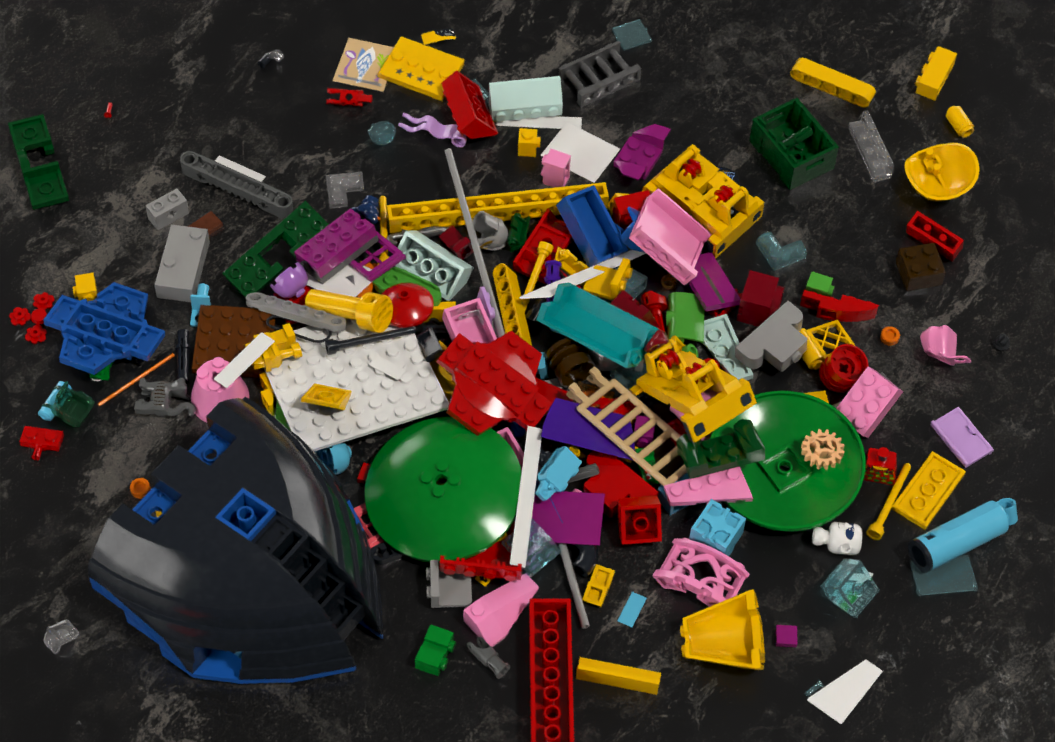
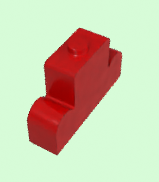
[583,450,659,518]

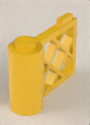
[799,319,855,370]

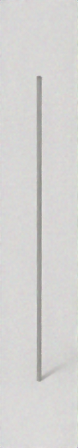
[445,148,590,629]

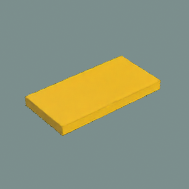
[892,451,966,530]

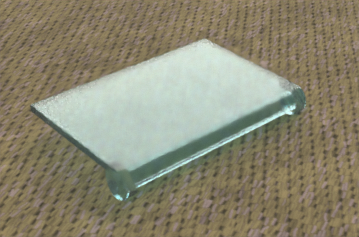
[910,555,978,596]

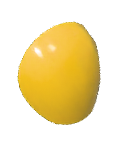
[904,143,980,202]

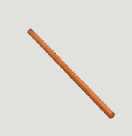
[97,353,175,407]

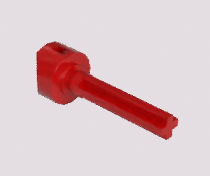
[641,291,667,359]

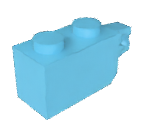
[535,446,582,501]

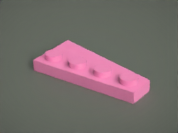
[664,466,753,506]

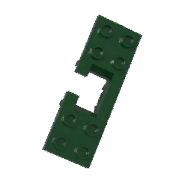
[8,114,69,210]
[223,200,329,298]

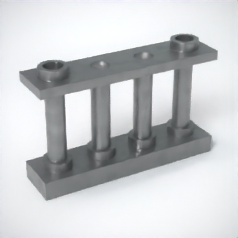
[559,41,641,107]

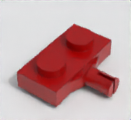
[20,426,64,460]

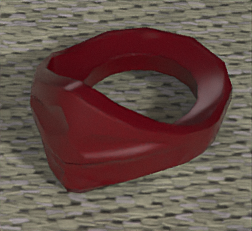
[644,329,669,353]

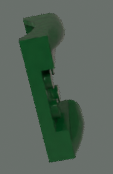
[677,419,765,479]

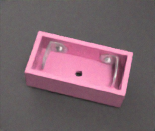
[442,297,497,343]

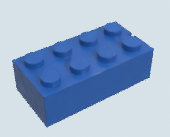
[556,185,628,267]

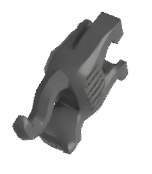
[134,378,196,417]

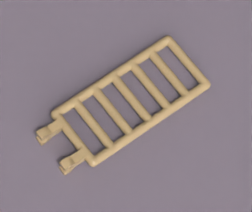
[566,366,687,487]

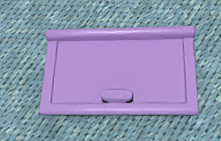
[931,407,994,468]

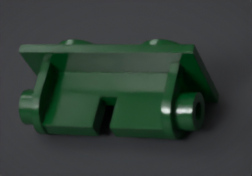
[507,213,530,252]

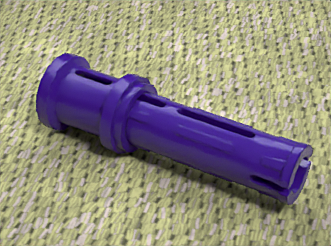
[544,260,562,302]

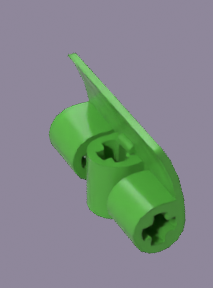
[666,292,704,344]

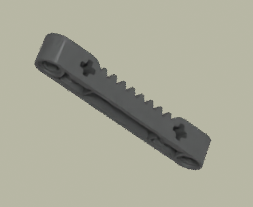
[180,151,294,219]

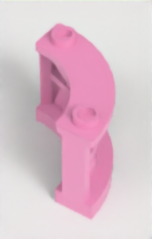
[652,538,750,607]

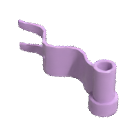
[398,113,467,147]

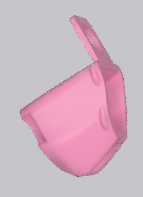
[920,325,971,366]

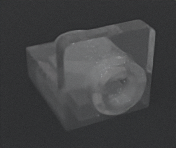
[43,619,80,654]

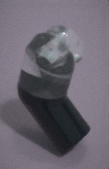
[258,49,284,68]

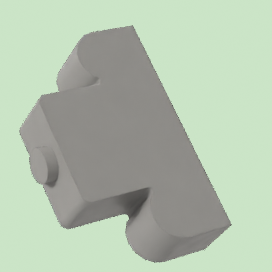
[735,301,808,372]

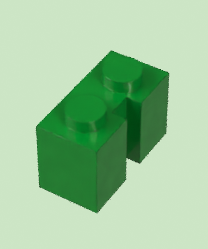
[415,624,456,676]

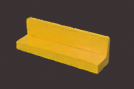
[576,657,661,695]

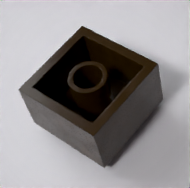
[896,243,946,291]

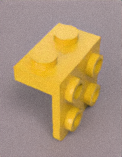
[583,258,633,300]

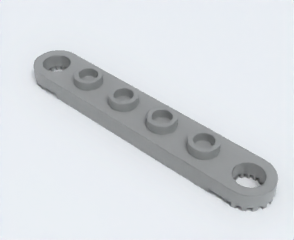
[246,292,346,333]

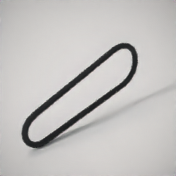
[266,315,332,343]

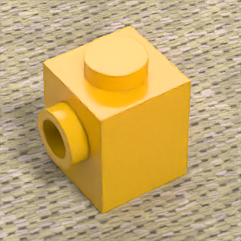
[518,128,541,157]
[73,272,98,301]

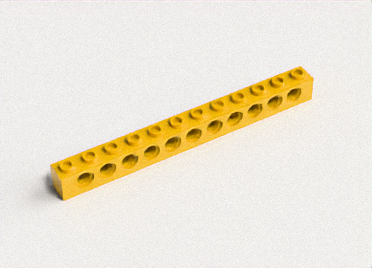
[387,182,609,233]

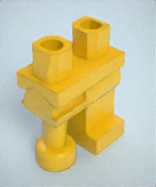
[245,323,302,372]

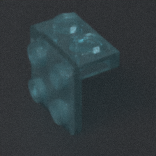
[502,519,561,578]

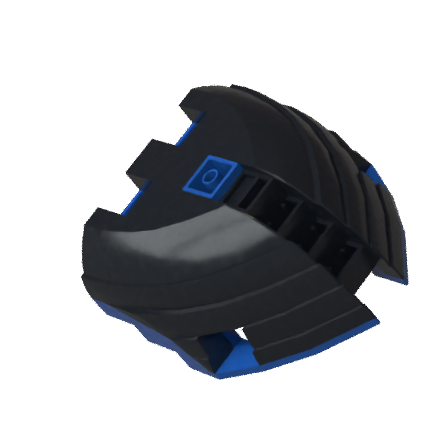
[88,397,383,684]

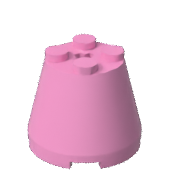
[191,357,249,423]

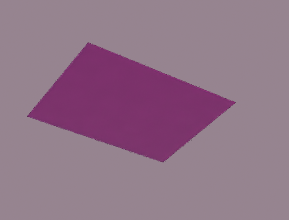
[529,490,605,545]

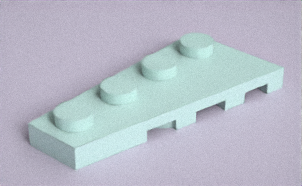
[703,314,753,380]

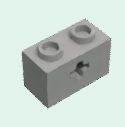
[145,189,189,231]

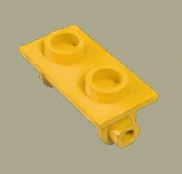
[555,247,589,275]

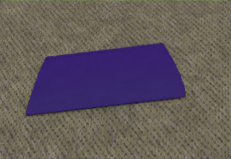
[541,398,635,461]

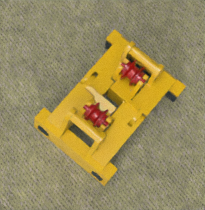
[642,144,764,259]
[629,339,757,442]

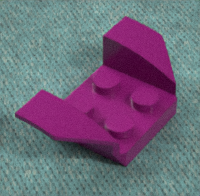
[613,124,671,181]

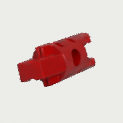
[326,88,372,106]

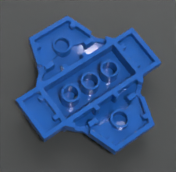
[44,282,165,375]

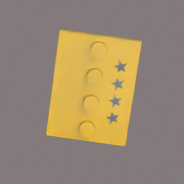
[378,36,464,101]

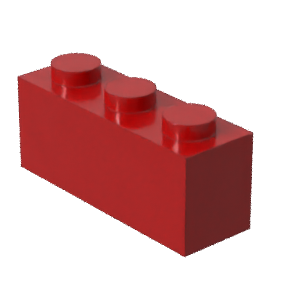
[906,211,964,262]

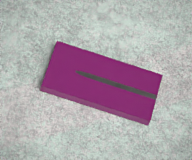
[688,252,740,312]

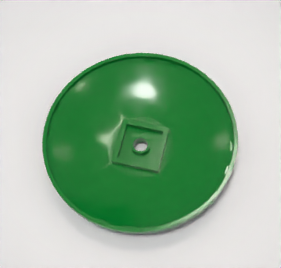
[710,391,866,531]
[365,417,522,563]

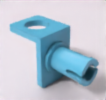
[190,283,211,327]

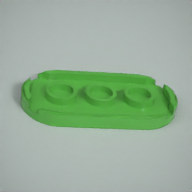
[373,267,441,306]

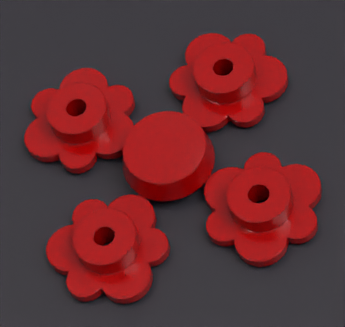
[9,292,55,344]

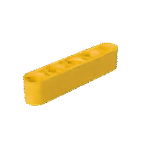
[790,58,876,107]

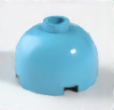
[315,442,352,475]

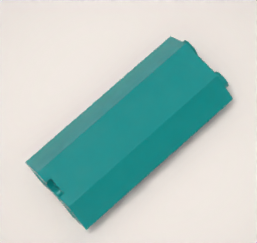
[537,282,659,368]

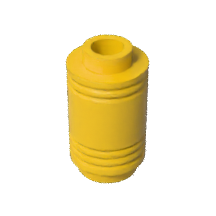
[945,106,974,138]

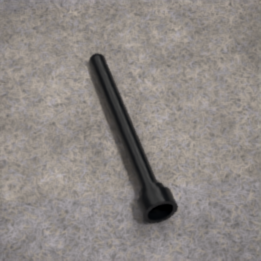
[325,326,416,355]

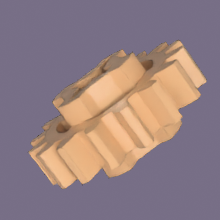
[801,429,845,470]

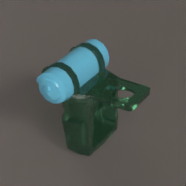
[38,381,95,428]

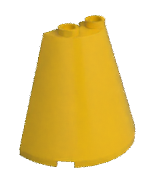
[680,590,765,670]

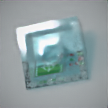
[821,559,879,618]

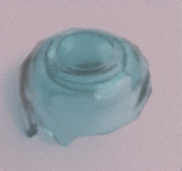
[367,121,396,145]

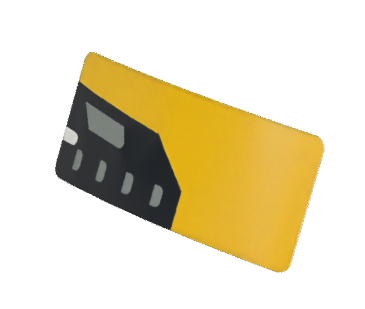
[421,29,456,45]

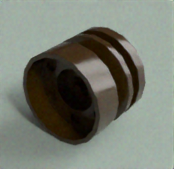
[545,337,595,388]

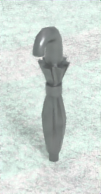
[387,226,449,246]

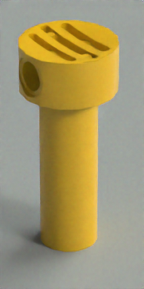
[305,289,393,333]

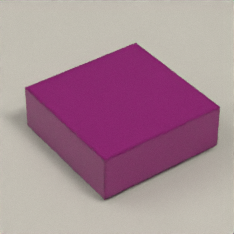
[776,625,797,647]

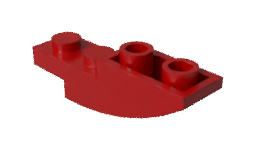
[800,290,879,322]

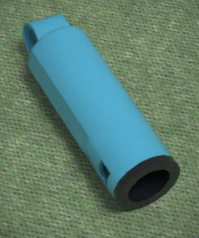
[908,498,1018,573]

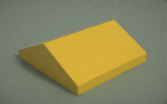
[301,383,351,410]

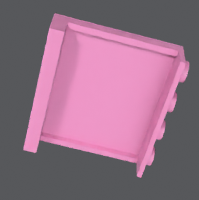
[629,188,712,285]

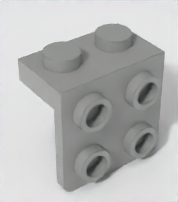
[426,560,472,608]

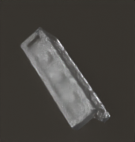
[848,110,894,182]

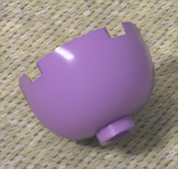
[270,262,308,298]

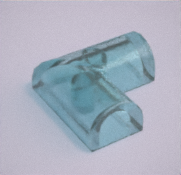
[756,232,807,271]

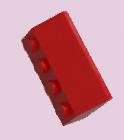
[441,70,498,139]

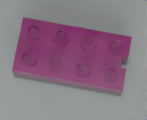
[294,208,379,284]

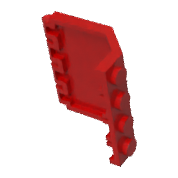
[439,521,523,581]

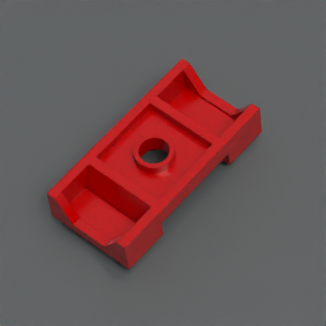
[513,209,574,284]

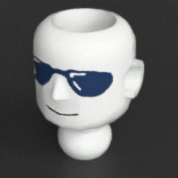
[812,522,862,555]

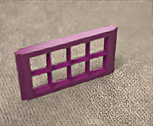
[349,219,406,282]

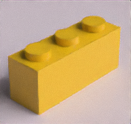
[915,46,957,101]

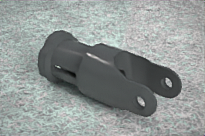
[467,637,510,679]

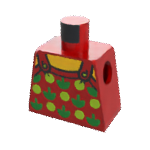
[863,447,897,486]

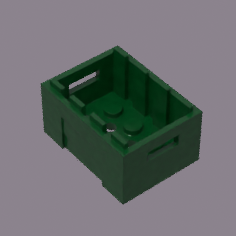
[749,98,839,190]

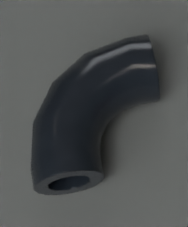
[572,544,599,577]

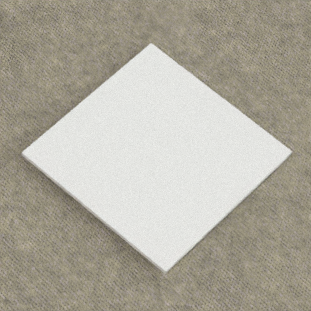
[263,318,449,451]

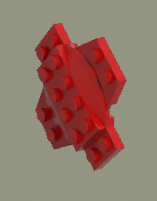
[436,331,553,436]

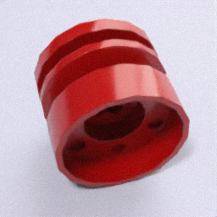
[819,344,869,393]

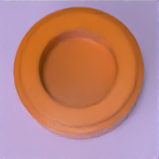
[880,326,900,346]
[130,478,151,499]

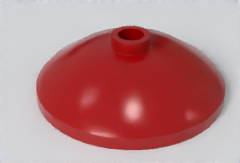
[382,283,434,328]

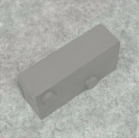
[155,224,210,302]

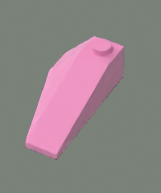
[463,573,539,647]

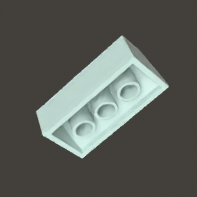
[489,76,563,122]
[395,230,474,301]

